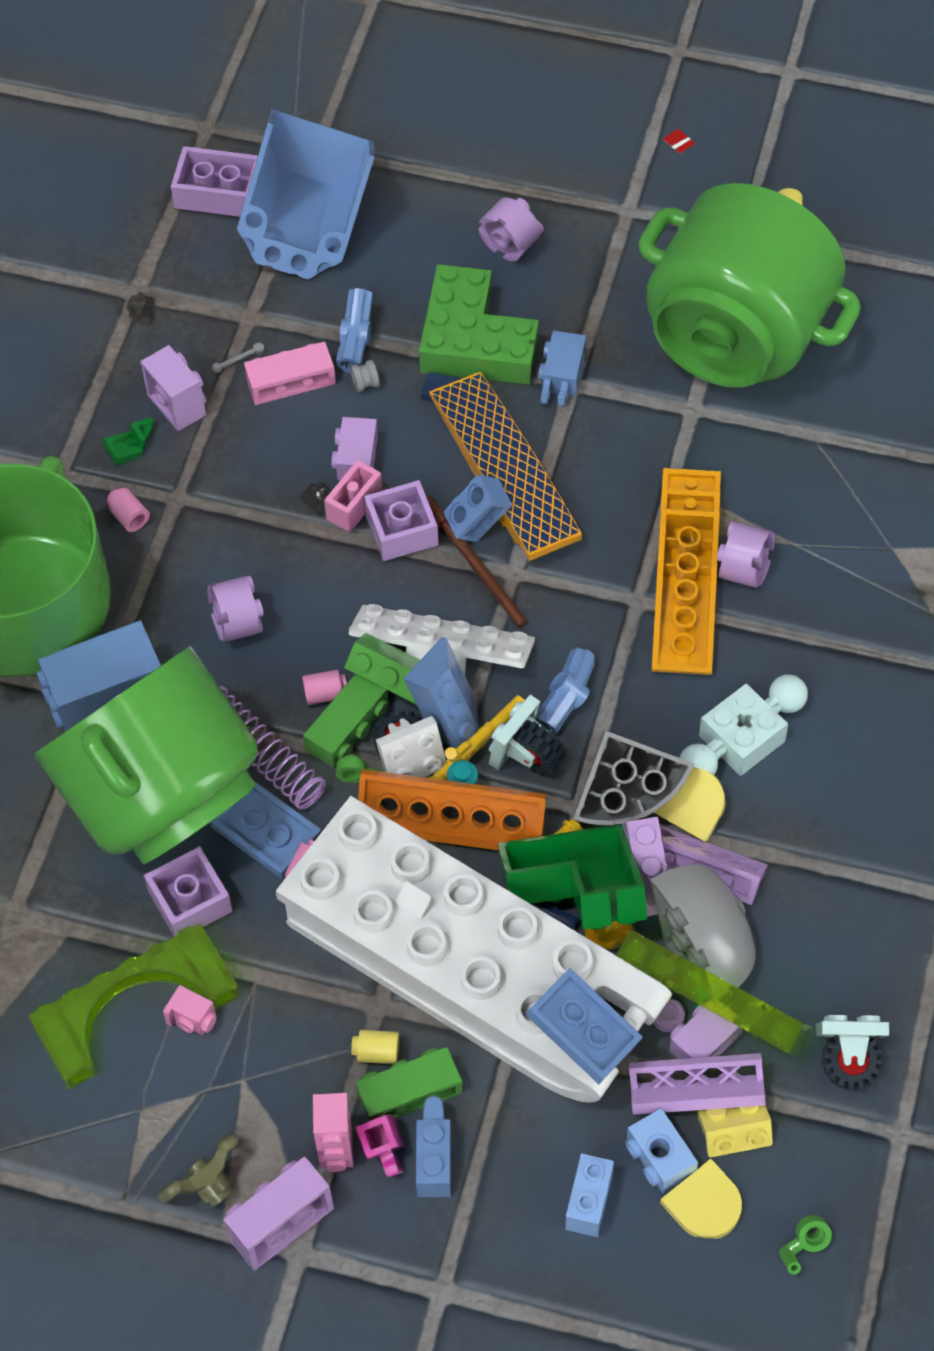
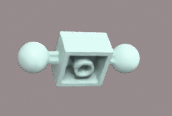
[679,674,808,776]

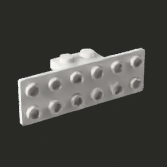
[349,604,535,675]

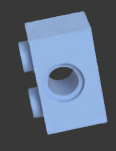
[625,1108,698,1194]
[565,1153,614,1237]

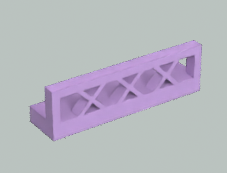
[659,825,768,905]
[629,1053,766,1115]

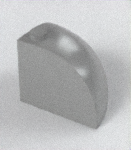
[573,731,694,825]
[650,864,756,1002]

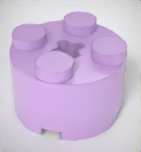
[478,197,544,261]
[717,521,775,588]
[207,576,263,642]

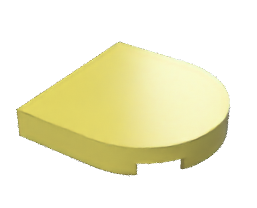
[654,768,726,842]
[660,1159,742,1239]

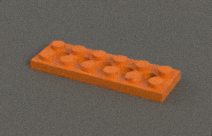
[358,769,547,850]

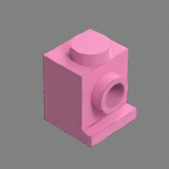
[163,985,217,1036]

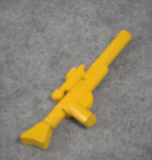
[430,695,525,780]

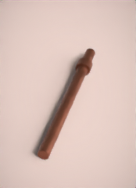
[426,496,528,628]

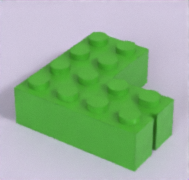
[419,264,539,385]

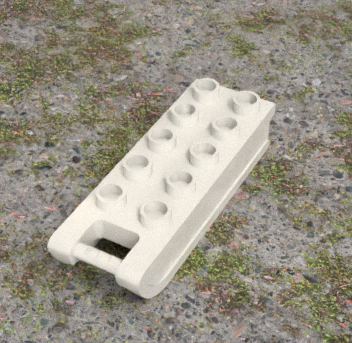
[276,796,672,1103]

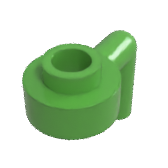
[336,755,386,805]
[779,1215,832,1275]

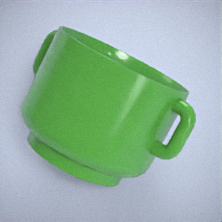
[638,183,861,388]
[0,456,111,677]
[33,646,258,864]

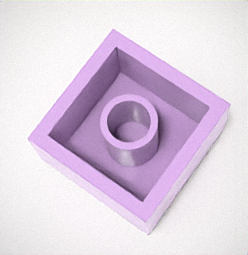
[140,345,206,431]
[364,480,439,561]
[144,846,233,941]

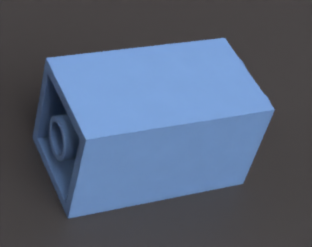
[36,620,161,732]

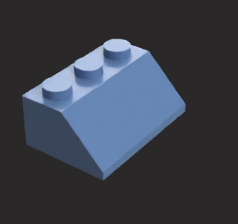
[404,637,479,749]

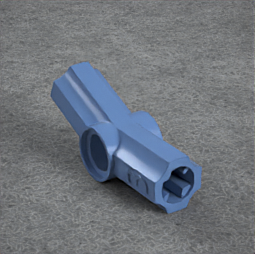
[336,288,373,373]
[535,647,595,734]

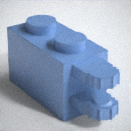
[538,331,586,407]
[416,1095,451,1197]

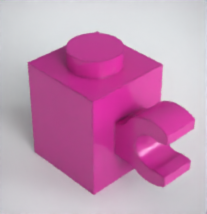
[355,1115,405,1177]

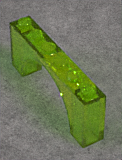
[29,924,240,1090]
[616,929,813,1056]

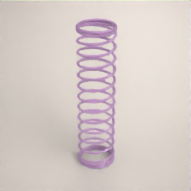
[219,686,326,810]

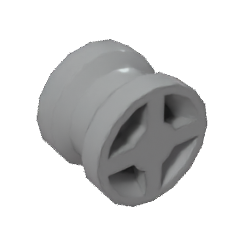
[350,360,380,393]

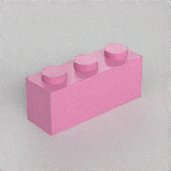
[244,341,336,405]
[313,1093,354,1172]

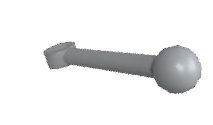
[212,343,264,373]

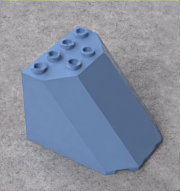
[237,109,375,279]

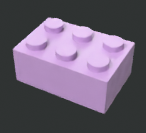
[171,146,258,217]
[223,1156,334,1271]

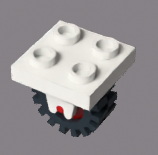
[372,711,446,777]

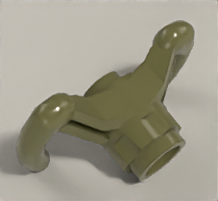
[157,1133,239,1207]

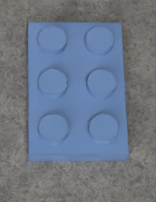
[210,781,322,879]
[525,968,643,1085]

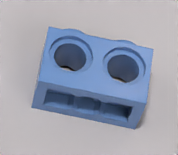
[443,475,512,542]

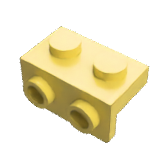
[697,1105,773,1157]

